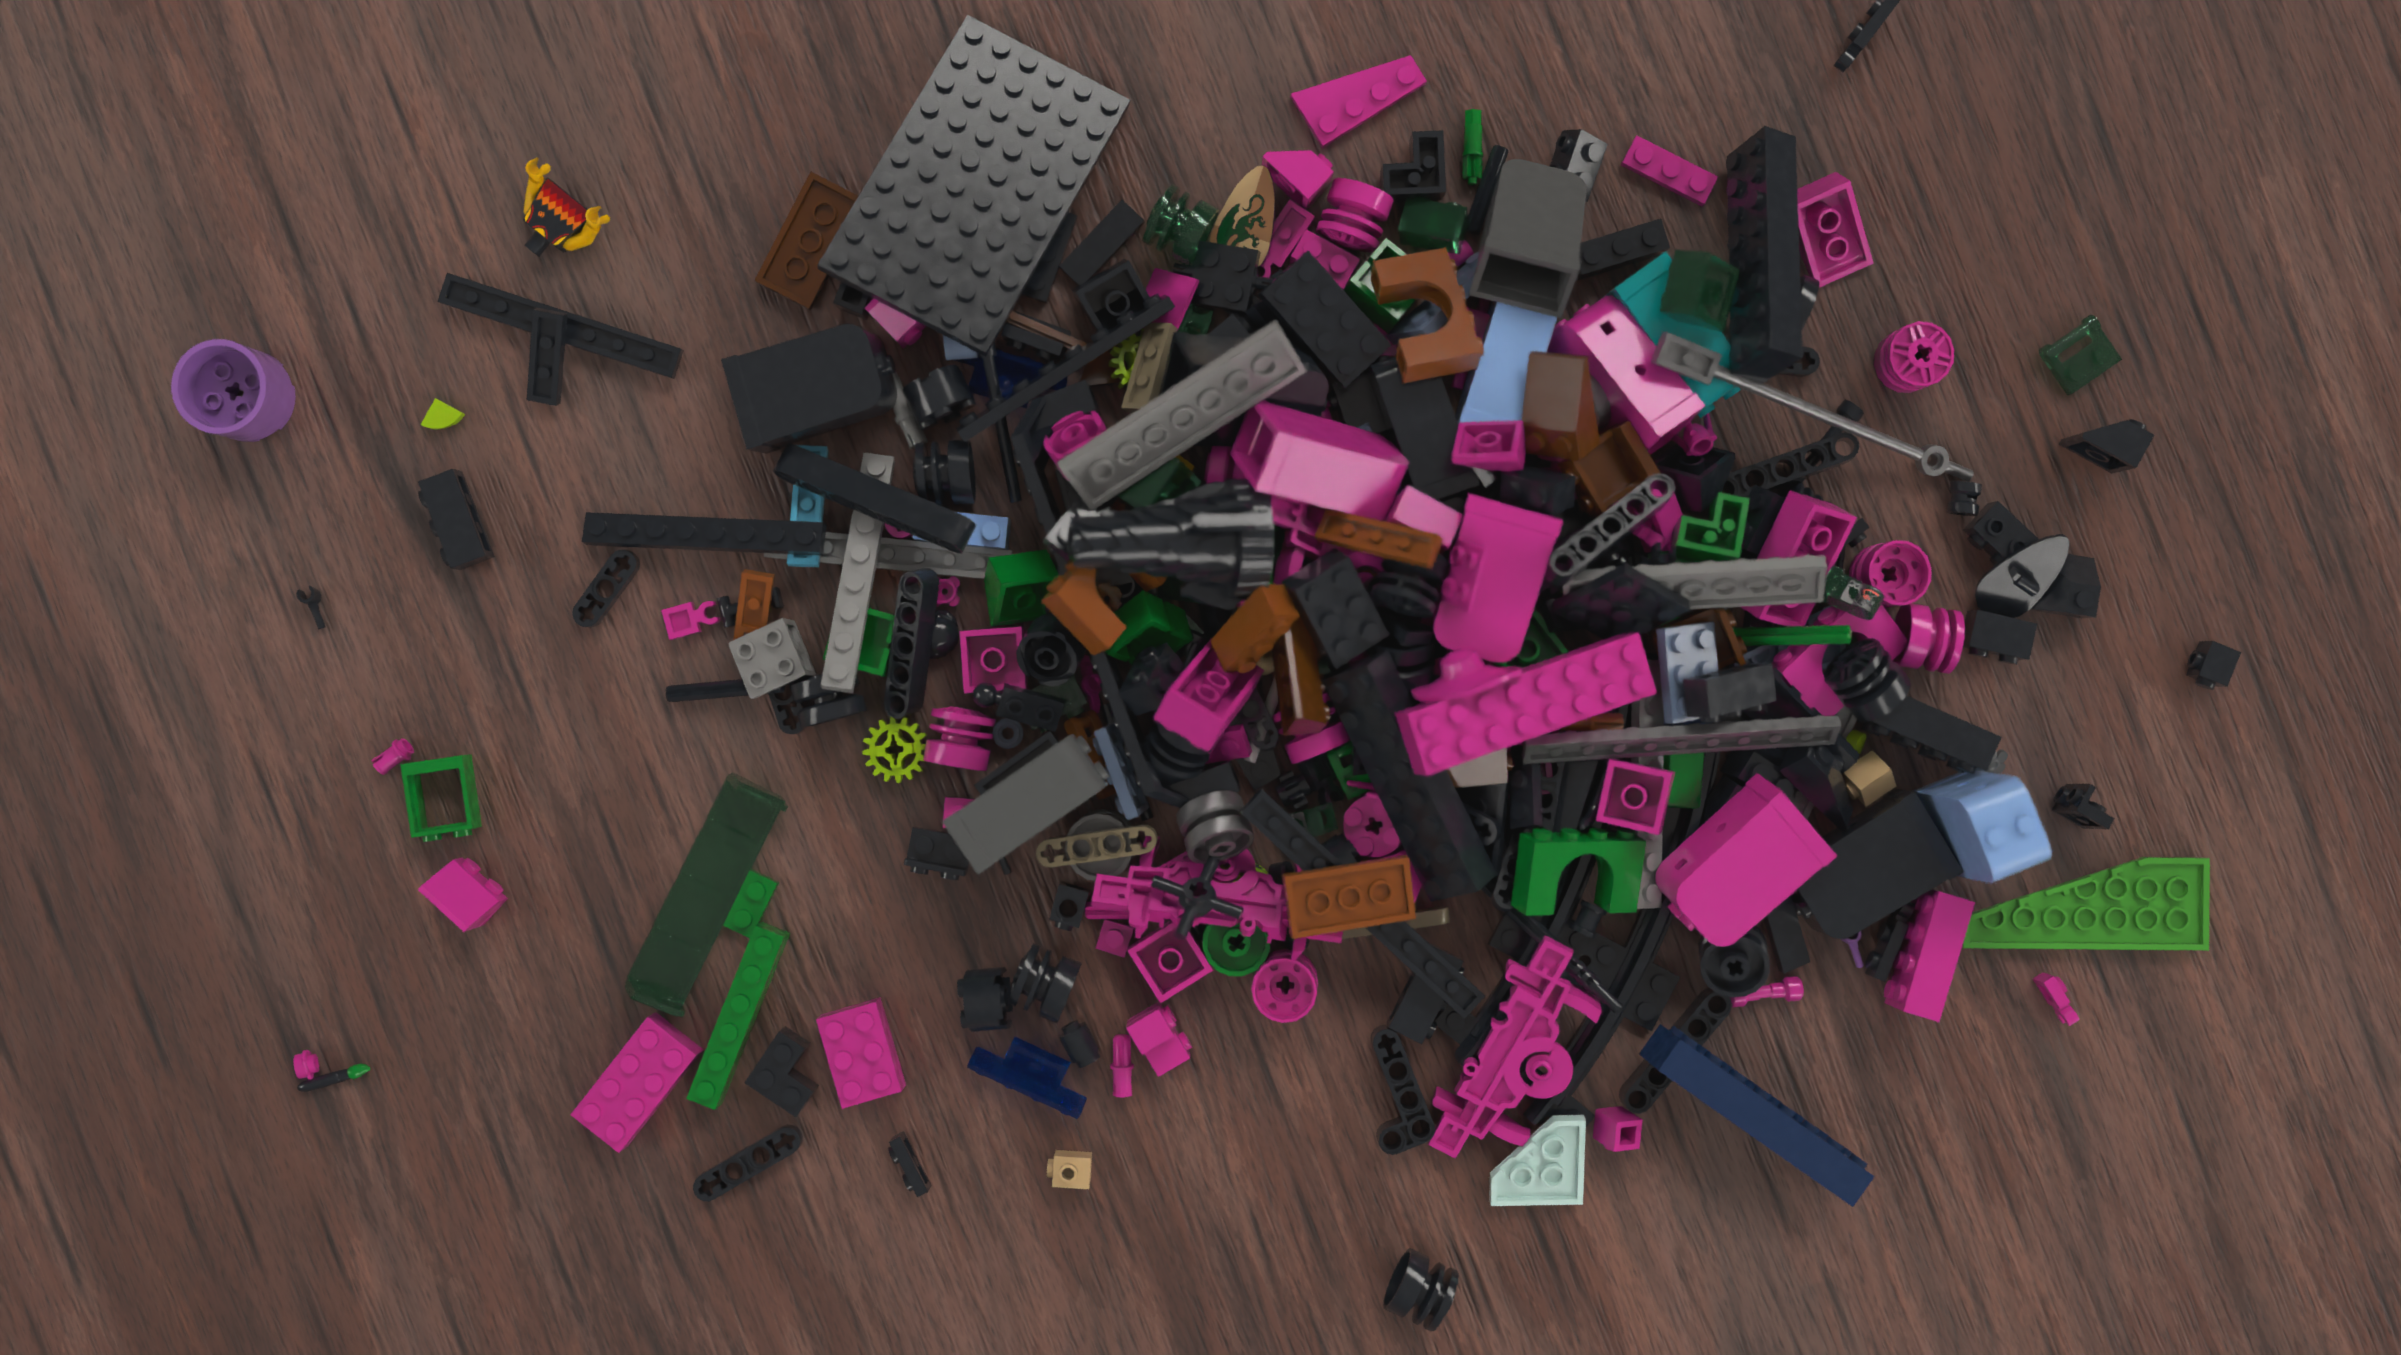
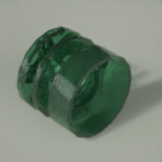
[1142,184,1219,267]

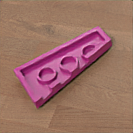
[1290,55,1427,149]

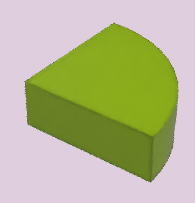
[421,398,465,430]

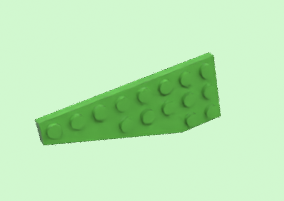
[1962,857,2210,951]

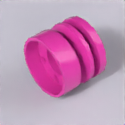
[1316,178,1394,252]
[1874,321,1954,393]
[1849,540,1932,608]
[1892,603,1965,674]
[1272,692,1350,764]
[923,706,996,771]
[1252,948,1318,1023]

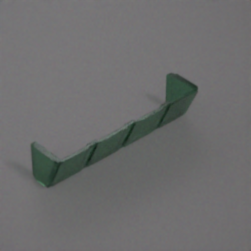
[625,772,788,1017]

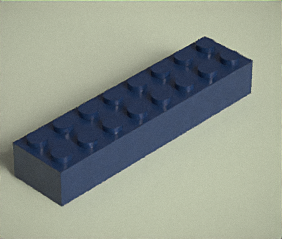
[1639,1024,1875,1207]

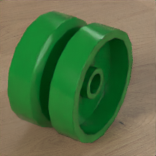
[1203,923,1270,976]

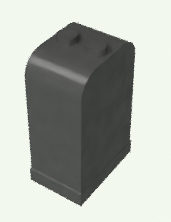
[1469,159,1587,318]
[942,734,1110,875]

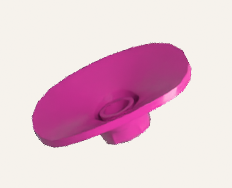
[1411,649,1523,702]

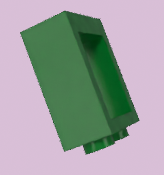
[400,754,482,842]

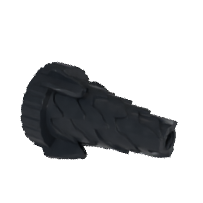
[1067,479,1274,610]

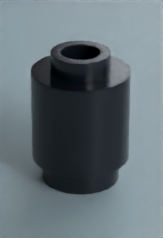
[1059,1020,1100,1068]

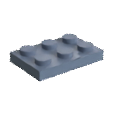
[1656,622,1718,724]
[1093,723,1149,820]

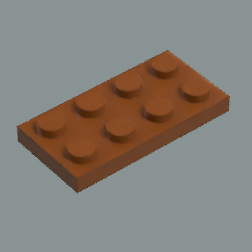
[1282,855,1416,939]

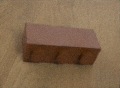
[1211,585,1299,673]

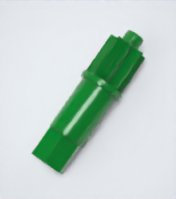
[1462,109,1483,185]

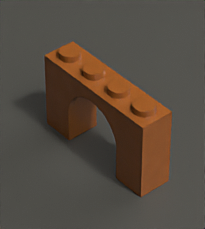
[1370,248,1484,383]
[1041,559,1168,655]

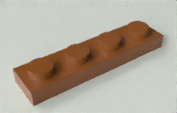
[1314,508,1443,569]

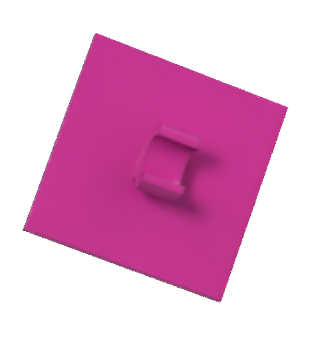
[1143,268,1200,331]

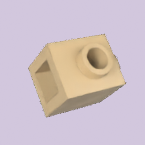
[1843,750,1896,807]
[1047,1150,1092,1189]

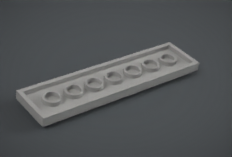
[1057,321,1307,511]
[1562,555,1827,609]

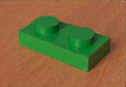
[723,869,779,938]

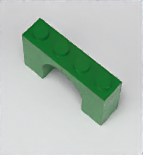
[1511,828,1646,916]

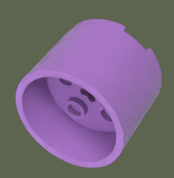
[171,339,295,442]

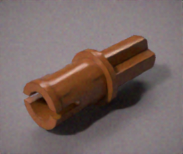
[1560,713,1624,731]

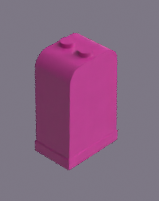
[1547,296,1705,455]
[1230,400,1409,521]
[1433,492,1563,663]
[1655,773,1837,947]

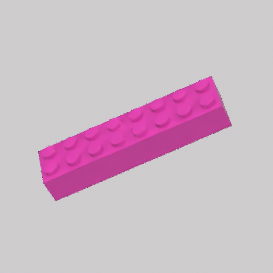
[1395,633,1657,776]

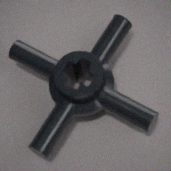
[1151,855,1244,940]

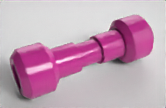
[1729,976,1804,1008]

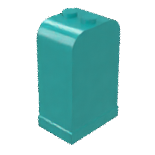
[1601,252,1741,418]

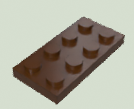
[754,171,858,310]

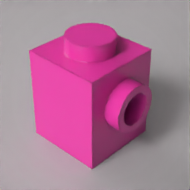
[1593,1106,1643,1152]

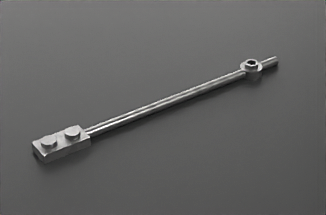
[1651,332,1973,481]

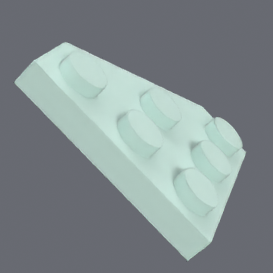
[1489,1115,1586,1206]

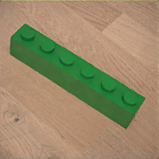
[686,922,790,1110]

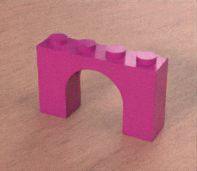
[1771,585,1909,716]

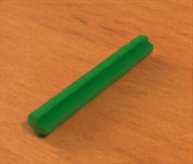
[1733,625,1852,646]

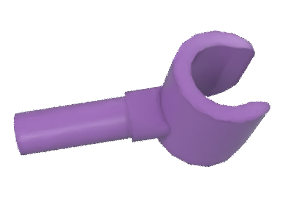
[1841,931,1864,968]

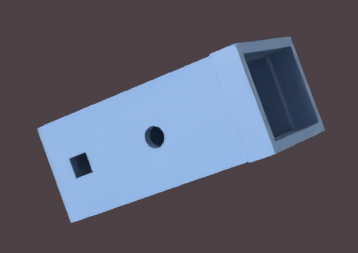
[1455,301,1557,426]
[1914,771,2052,883]

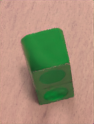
[1663,752,1704,808]

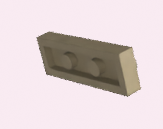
[1121,323,1177,413]

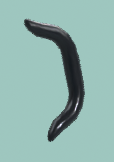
[1579,758,1611,830]

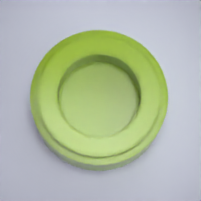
[1846,729,1866,755]

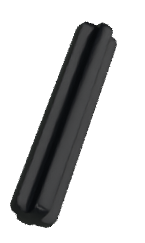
[1464,145,1508,234]

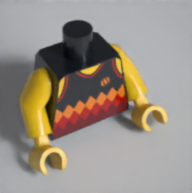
[523,157,610,257]

